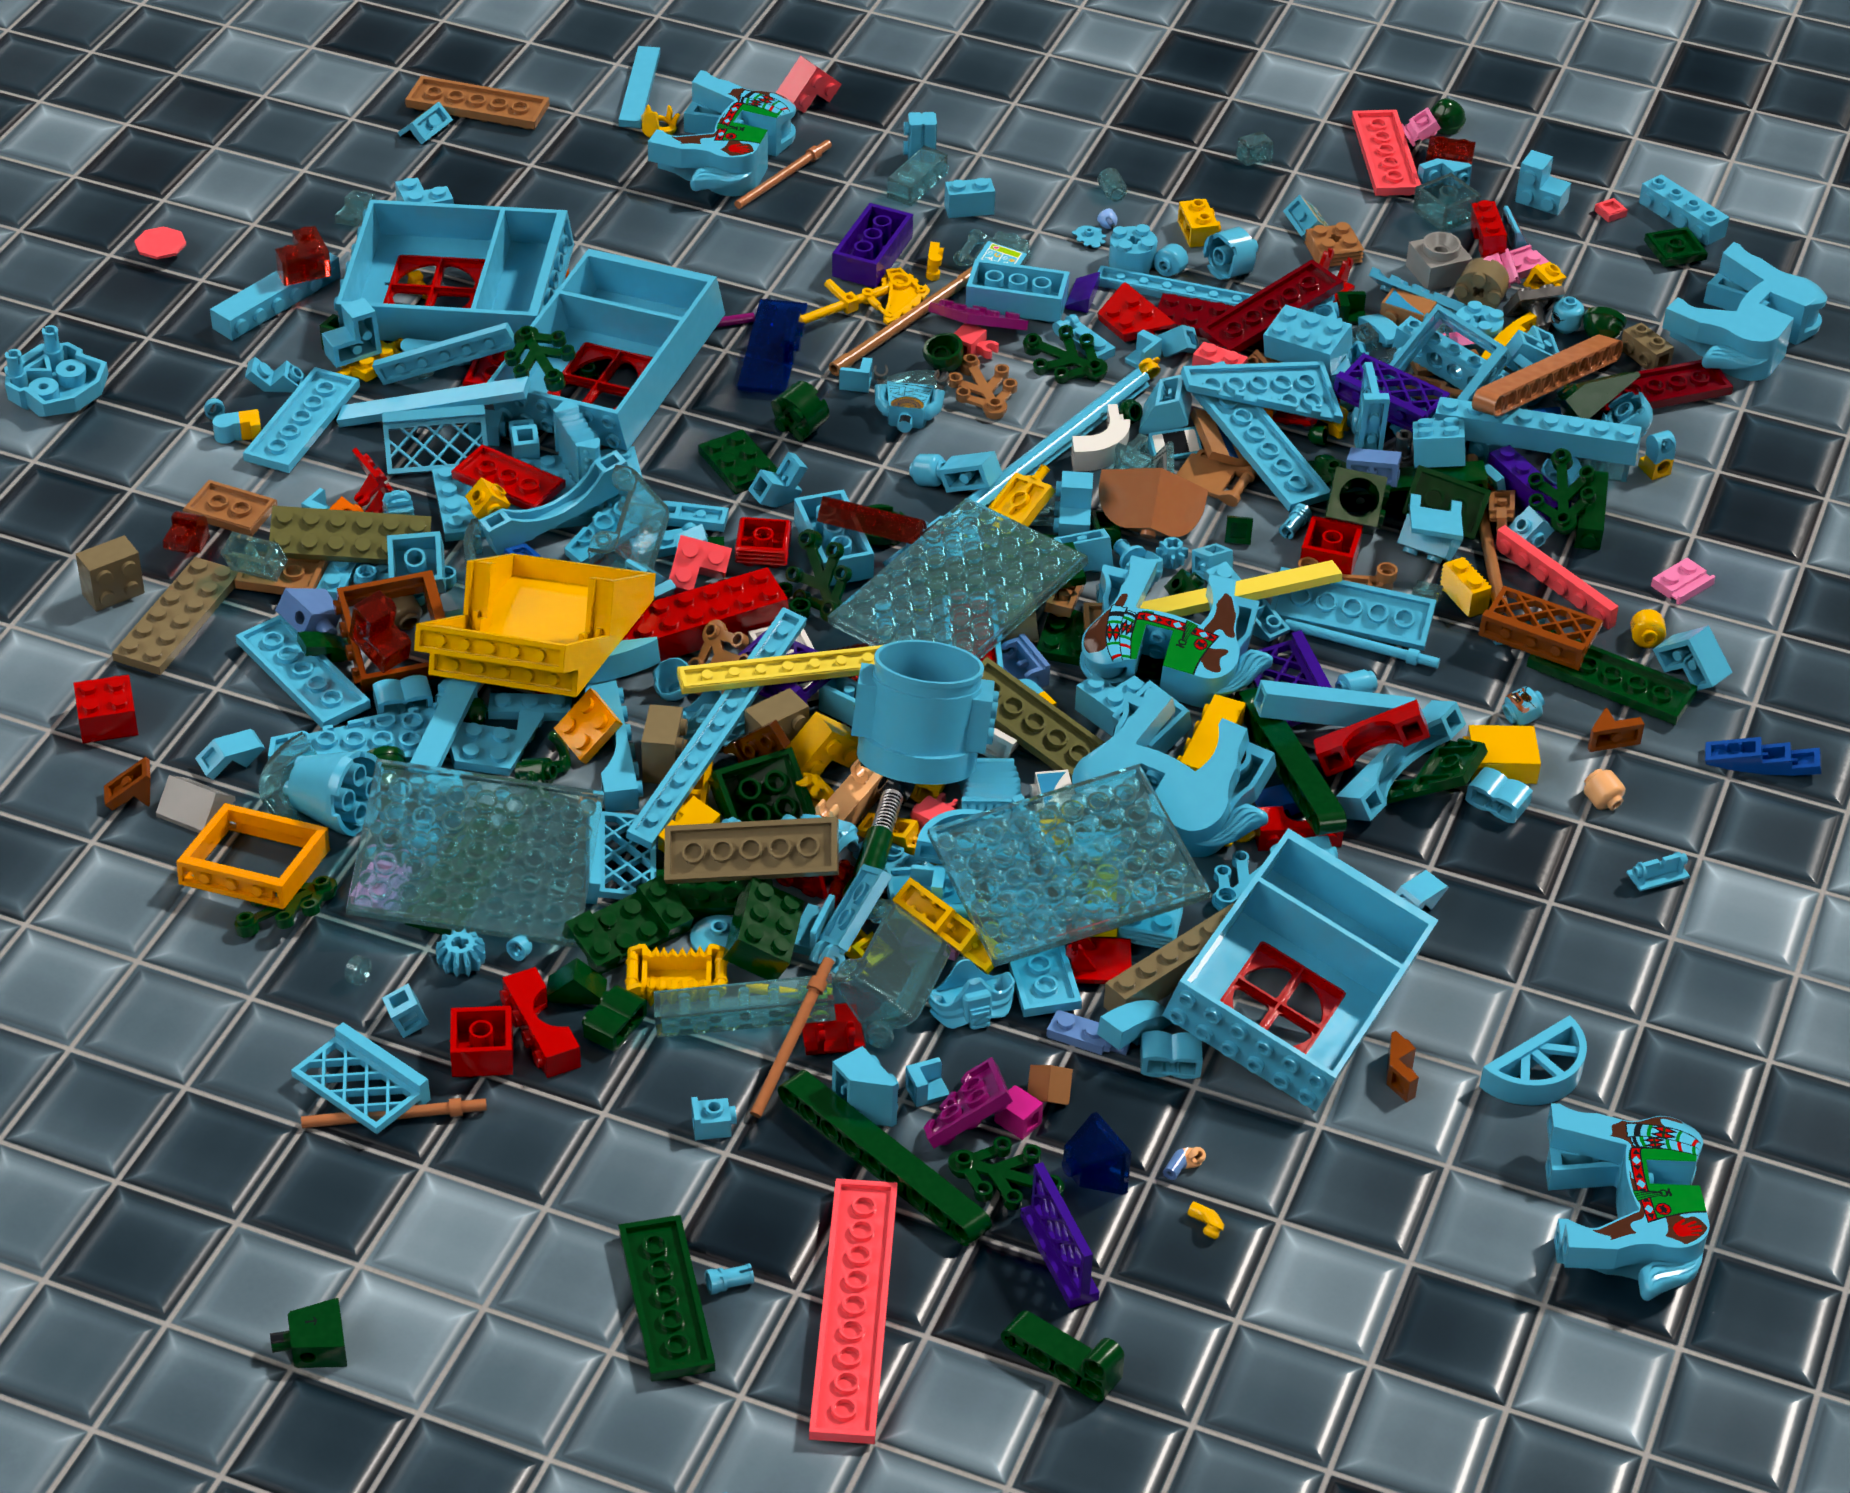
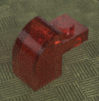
[163,511,210,554]

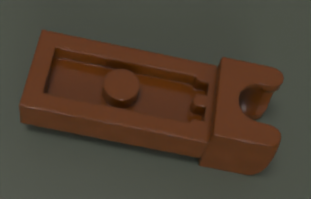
[722,720,791,763]

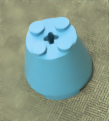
[283,751,385,837]

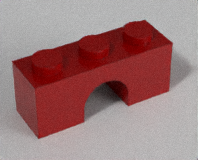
[1471,200,1507,258]
[1254,806,1344,851]

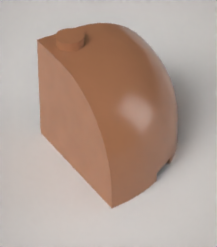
[1099,468,1208,539]

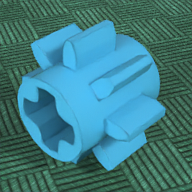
[1156,537,1188,569]

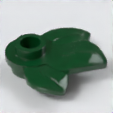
[1307,454,1346,486]

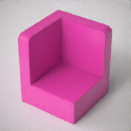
[994,1085,1043,1140]

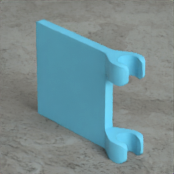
[1407,493,1463,541]

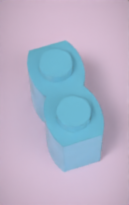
[372,675,433,715]
[1465,767,1533,823]
[1140,1030,1203,1079]

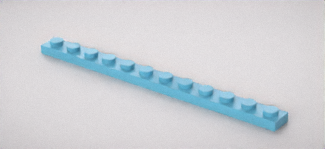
[626,607,807,850]

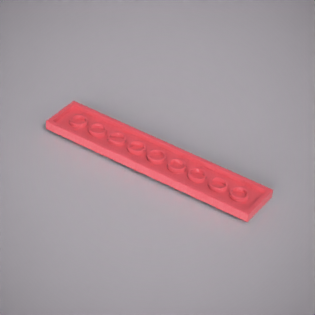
[809,1178,898,1444]

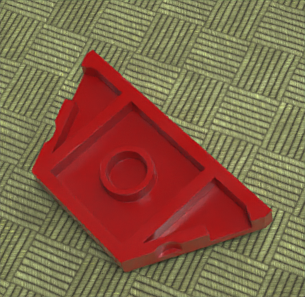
[1097,282,1176,342]

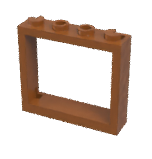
[333,570,446,693]

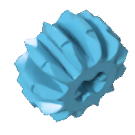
[382,490,415,515]
[436,928,486,977]

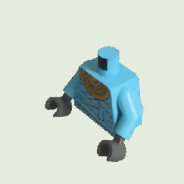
[873,365,950,433]

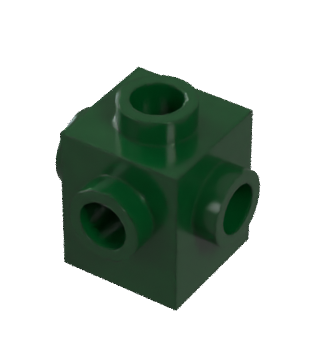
[1164,568,1205,616]

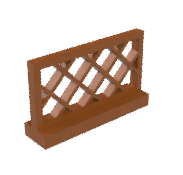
[1478,586,1603,671]

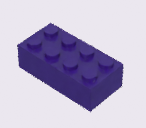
[832,203,913,288]

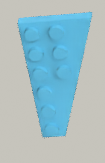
[268,702,437,765]

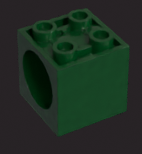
[1324,467,1391,535]

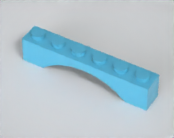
[479,450,635,555]
[583,679,643,812]
[1336,700,1466,821]

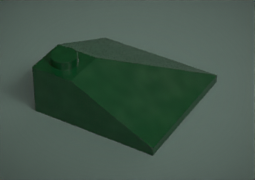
[708,747,816,822]

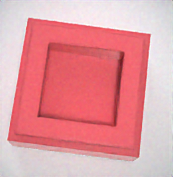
[1594,198,1628,222]

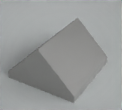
[156,775,236,833]

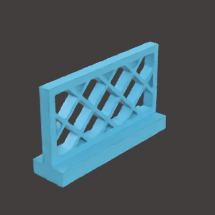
[1354,362,1390,450]
[382,404,488,476]
[585,803,656,904]
[291,1022,431,1134]

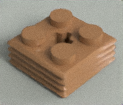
[1304,222,1364,267]

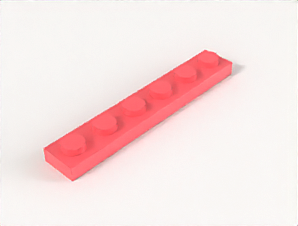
[1495,525,1619,630]

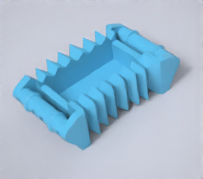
[553,400,601,483]
[957,758,1021,823]

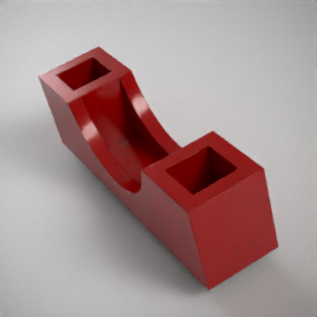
[1313,699,1430,777]
[499,967,581,1078]

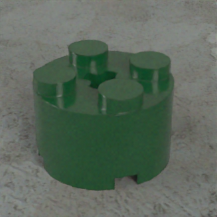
[771,381,830,441]

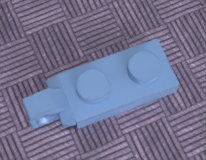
[1046,1009,1131,1056]

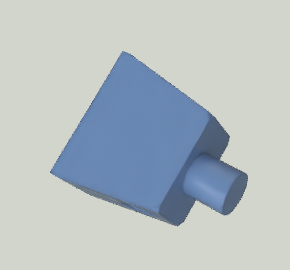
[275,588,341,635]

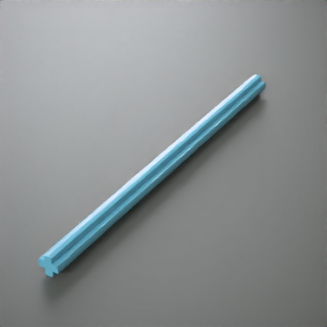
[883,368,1150,581]

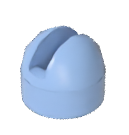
[1097,208,1118,229]

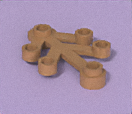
[948,354,1018,420]
[688,619,749,696]

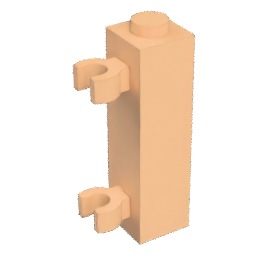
[815,759,883,826]

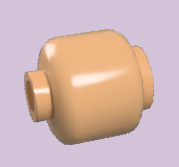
[1584,769,1626,810]

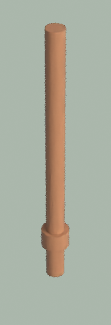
[734,140,832,209]
[750,957,834,1118]
[301,1098,487,1129]

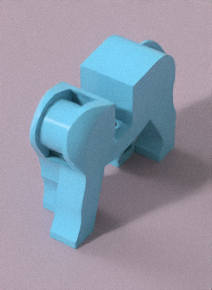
[1662,242,1827,381]
[1072,687,1276,858]

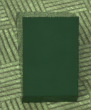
[547,958,608,1005]

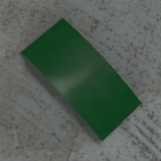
[297,631,348,662]

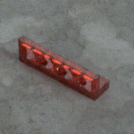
[817,496,928,546]

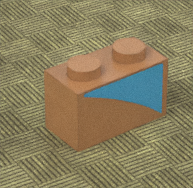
[1380,288,1437,326]

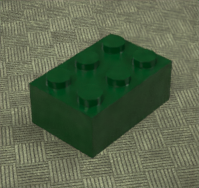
[723,877,805,984]

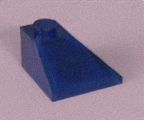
[1061,1112,1132,1195]

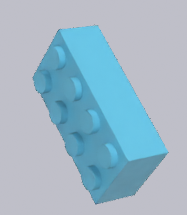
[965,259,1070,323]
[794,489,874,586]

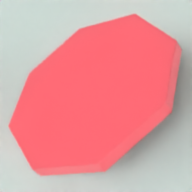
[134,226,186,260]

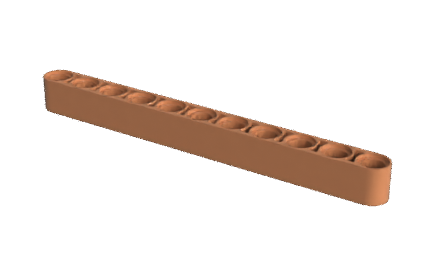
[1472,334,1623,417]

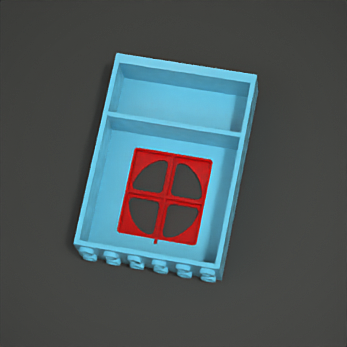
[334,200,574,342]
[487,249,725,451]
[1162,828,1438,1112]

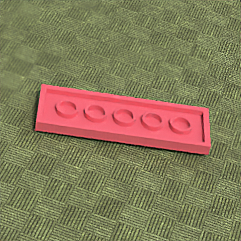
[1351,110,1422,197]

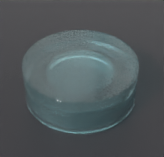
[345,955,372,986]

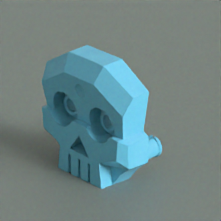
[4,325,108,417]

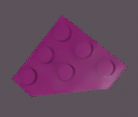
[928,299,1029,331]
[923,1057,1013,1149]

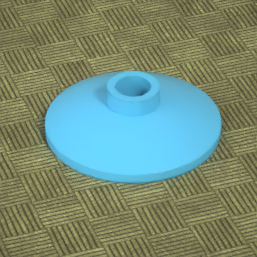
[690,915,733,952]

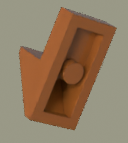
[1588,708,1645,752]
[104,756,151,811]

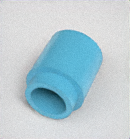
[1335,669,1378,692]

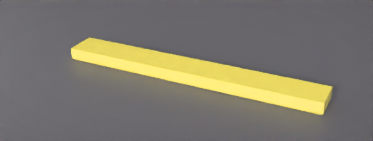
[1140,560,1342,617]
[677,645,883,694]

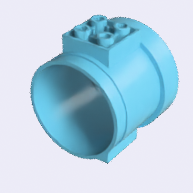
[851,640,999,785]

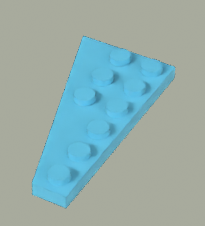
[1181,361,1343,424]

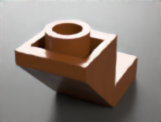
[1386,1031,1419,1103]

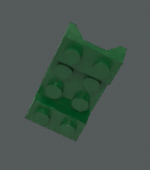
[562,875,694,975]

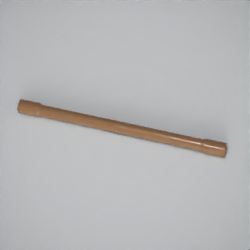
[829,266,973,376]
[1465,454,1508,614]

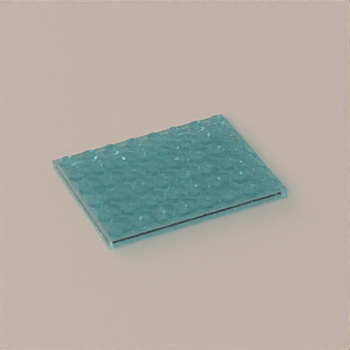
[827,497,1088,659]
[346,758,604,948]
[928,764,1211,967]

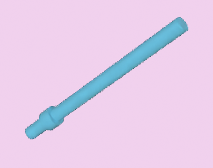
[1285,619,1440,669]

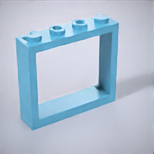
[1377,303,1511,418]

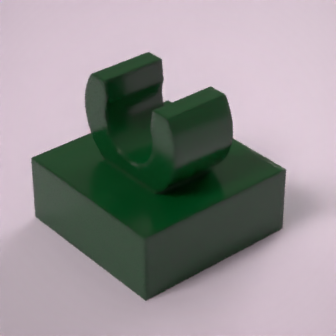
[1225,515,1253,545]

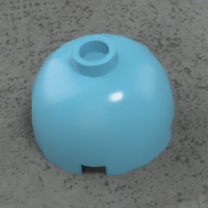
[1601,392,1653,437]

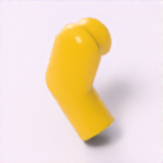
[1187,1201,1224,1239]

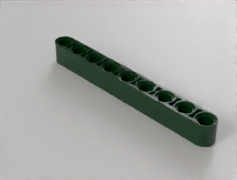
[1234,687,1347,836]
[777,1070,992,1246]

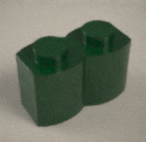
[582,985,647,1052]

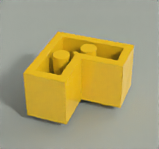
[785,712,858,775]

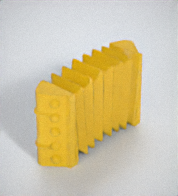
[625,944,729,1009]

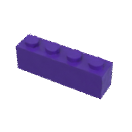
[1487,445,1572,526]

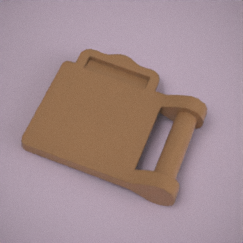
[1176,449,1257,507]

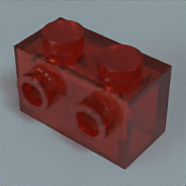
[1426,136,1476,165]

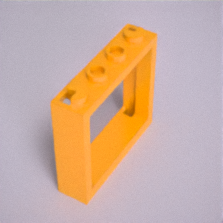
[176,803,330,910]

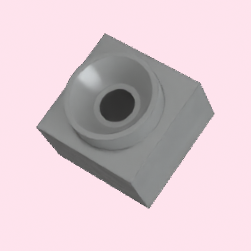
[1406,232,1473,291]

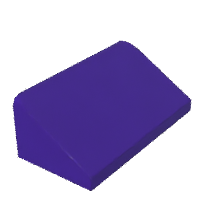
[1065,272,1100,313]

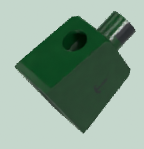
[270,1298,347,1368]

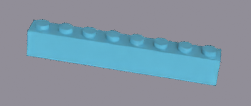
[1435,397,1642,466]

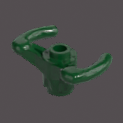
[515,731,571,810]

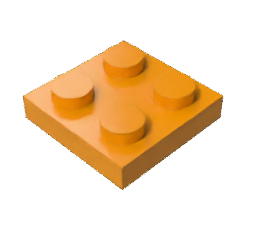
[554,688,623,764]

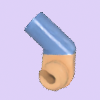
[1163,1147,1206,1180]

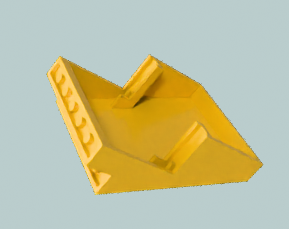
[414,553,656,697]

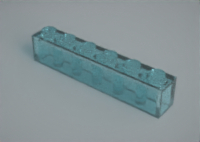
[654,974,836,1038]

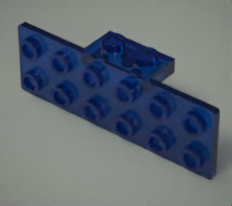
[737,299,807,395]

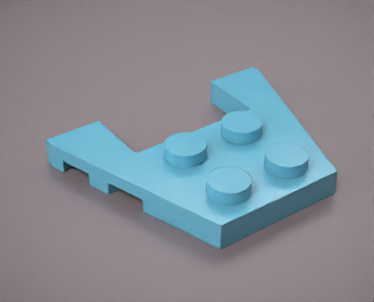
[436,697,544,776]

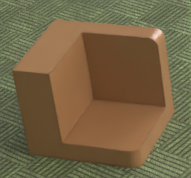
[1027,1065,1073,1105]

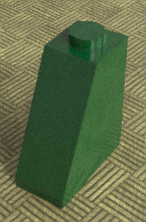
[1574,471,1609,550]

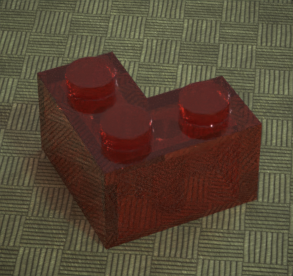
[275,226,331,286]
[349,590,411,673]

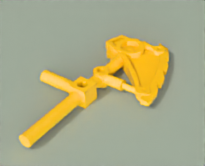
[798,267,930,325]

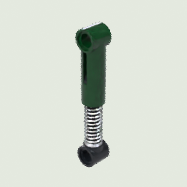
[842,776,915,897]

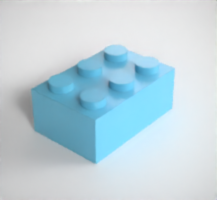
[1263,304,1352,377]

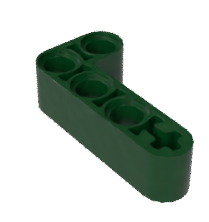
[1001,1311,1125,1402]

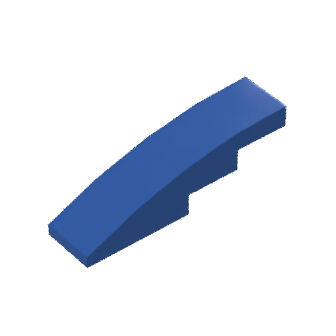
[1705,737,1821,776]

